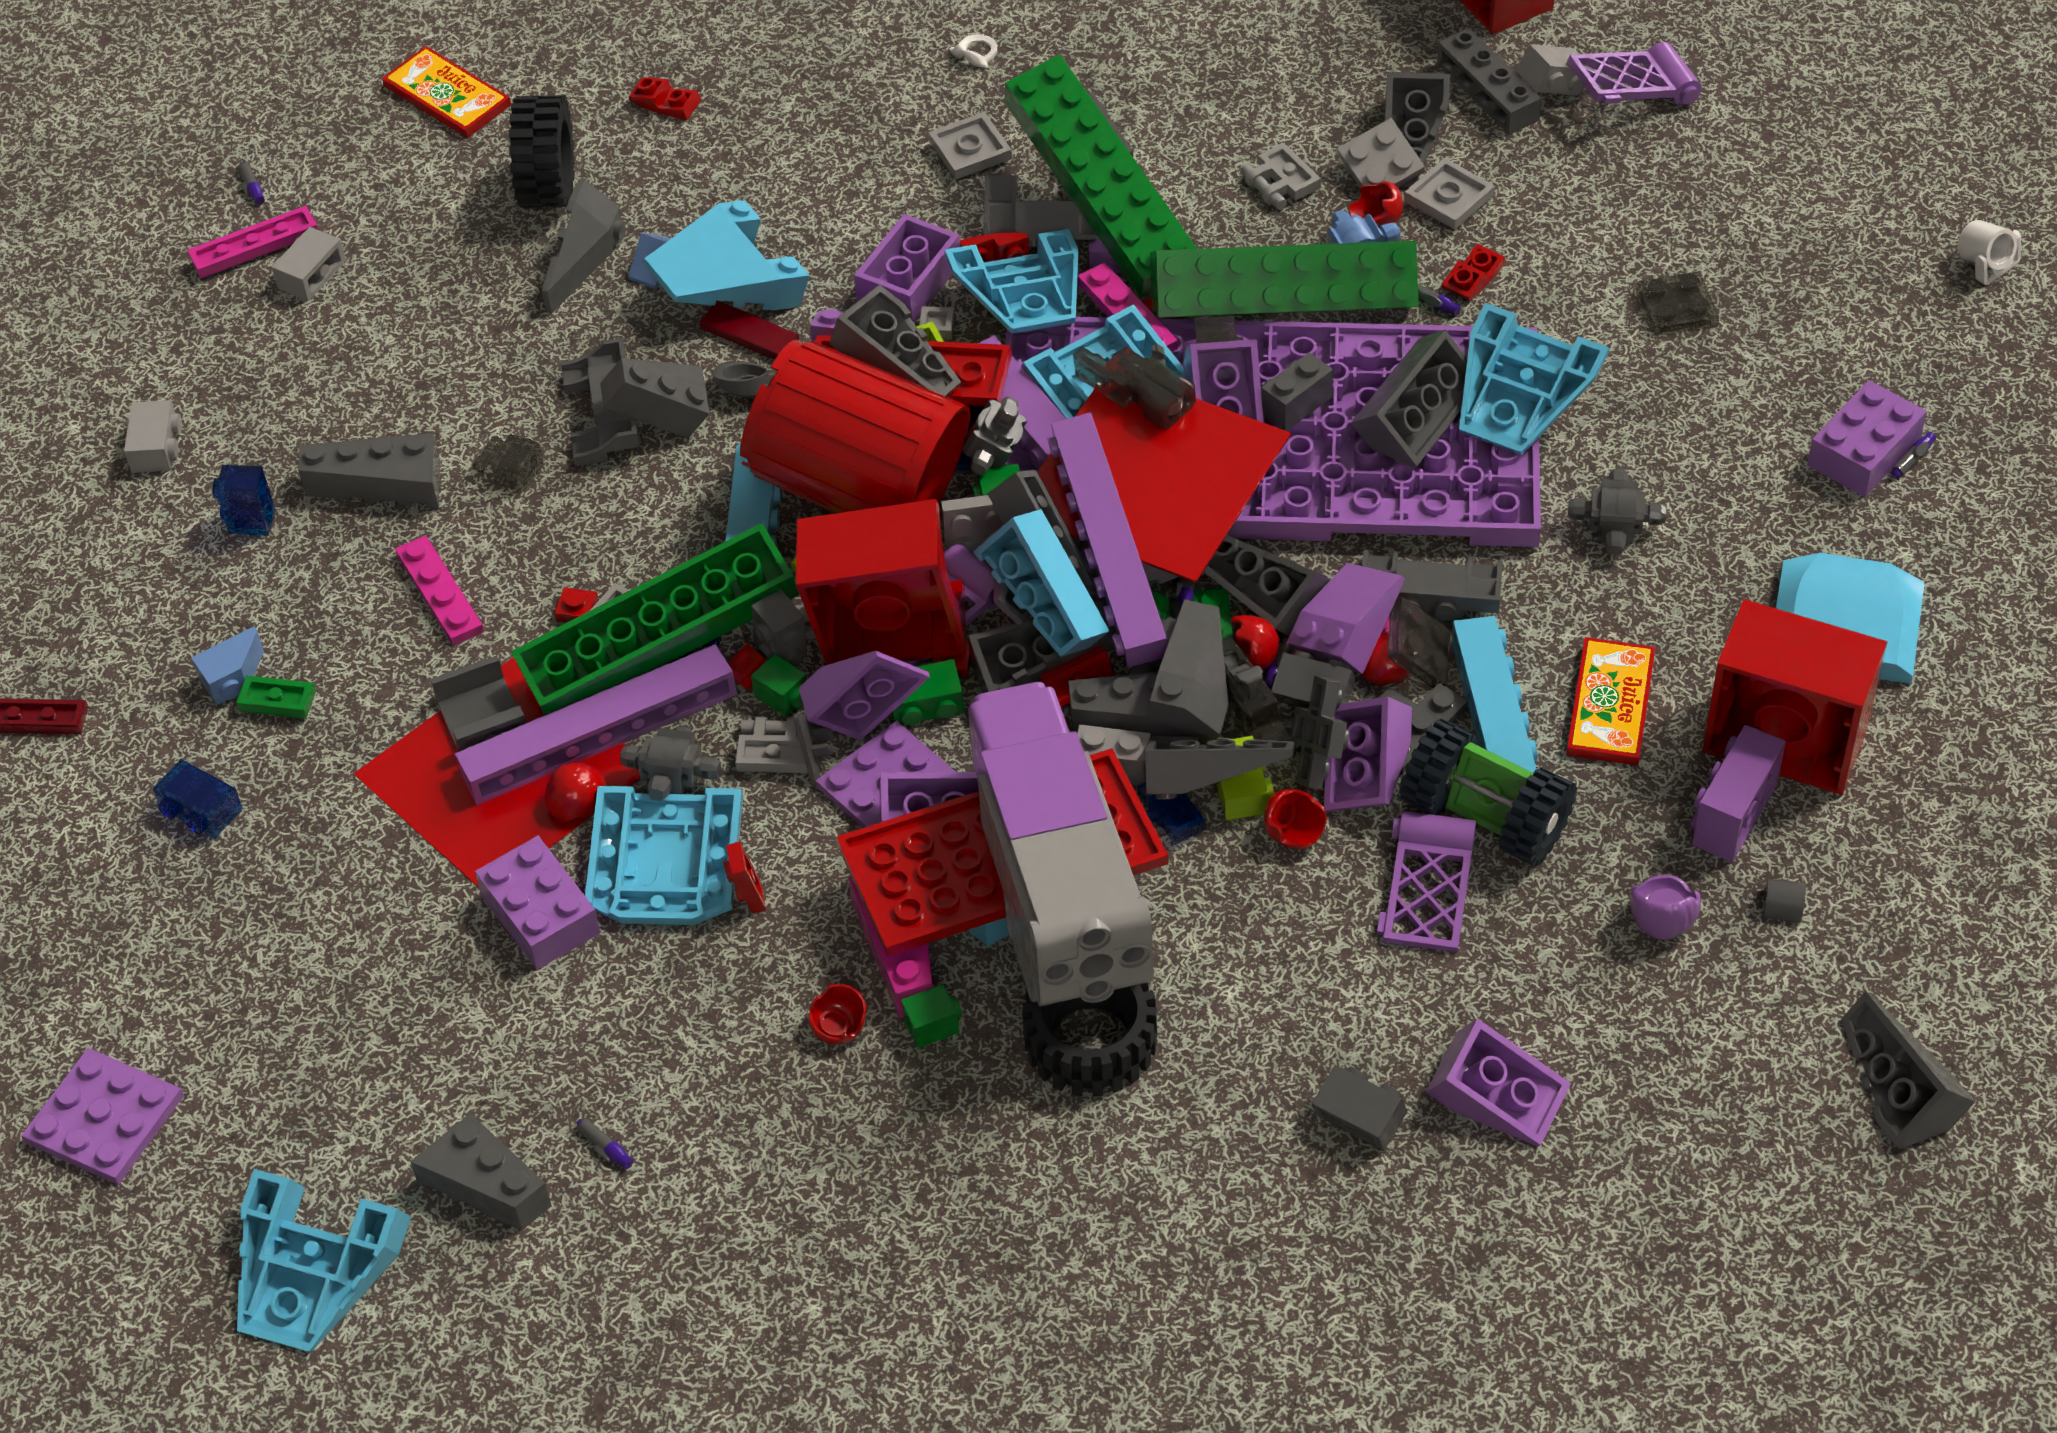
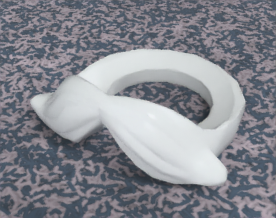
[949,34,997,68]

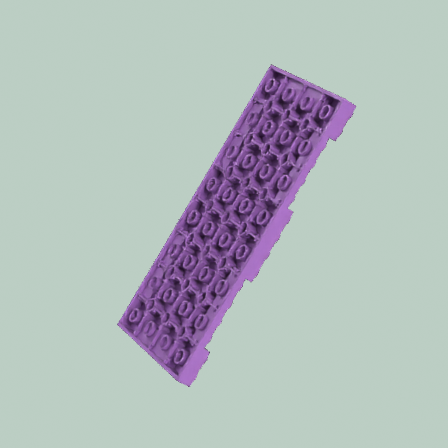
[1004,317,1541,547]

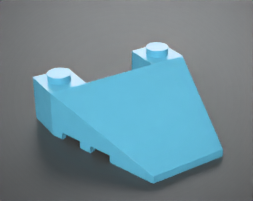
[643,200,810,310]
[237,1169,411,1352]

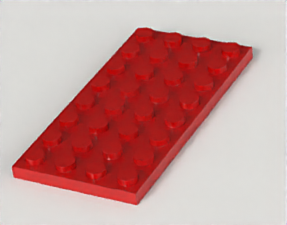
[836,748,1168,957]

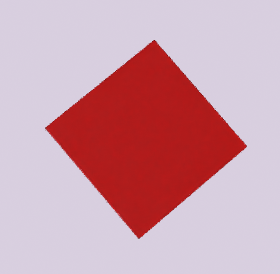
[1037,367,1291,583]
[353,657,640,888]

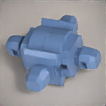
[1327,210,1400,244]

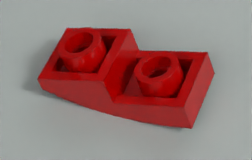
[628,77,701,120]
[960,233,1030,263]
[1441,243,1505,301]

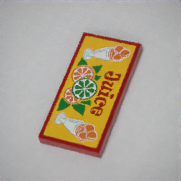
[382,46,512,138]
[1566,637,1656,766]

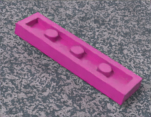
[187,206,318,279]
[1077,262,1178,352]
[395,535,484,646]

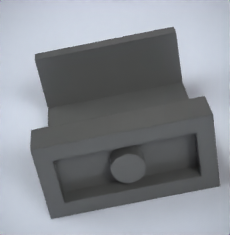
[430,655,526,752]

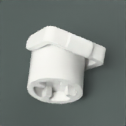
[1958,220,2021,285]

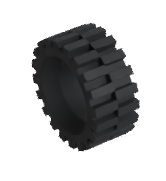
[509,95,575,208]
[1022,982,1157,1097]

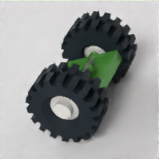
[1399,719,1577,866]

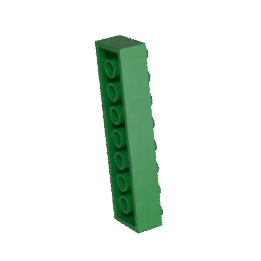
[1004,54,1198,298]
[1150,241,1419,318]
[511,523,799,716]

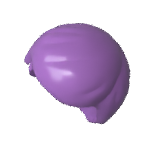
[1630,875,1701,940]

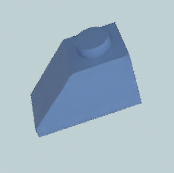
[191,626,264,705]

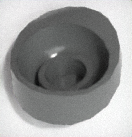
[712,361,771,399]

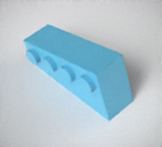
[973,509,1109,657]

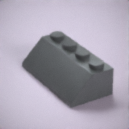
[1351,330,1468,468]

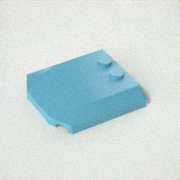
[1022,304,1188,419]
[1776,553,1925,684]
[585,786,743,925]

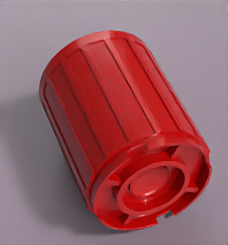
[740,340,970,513]

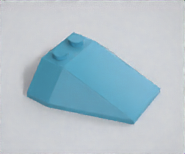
[944,229,1078,334]
[1459,303,1610,455]

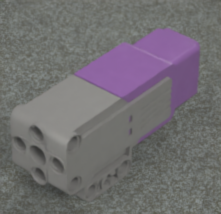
[968,682,1154,1006]

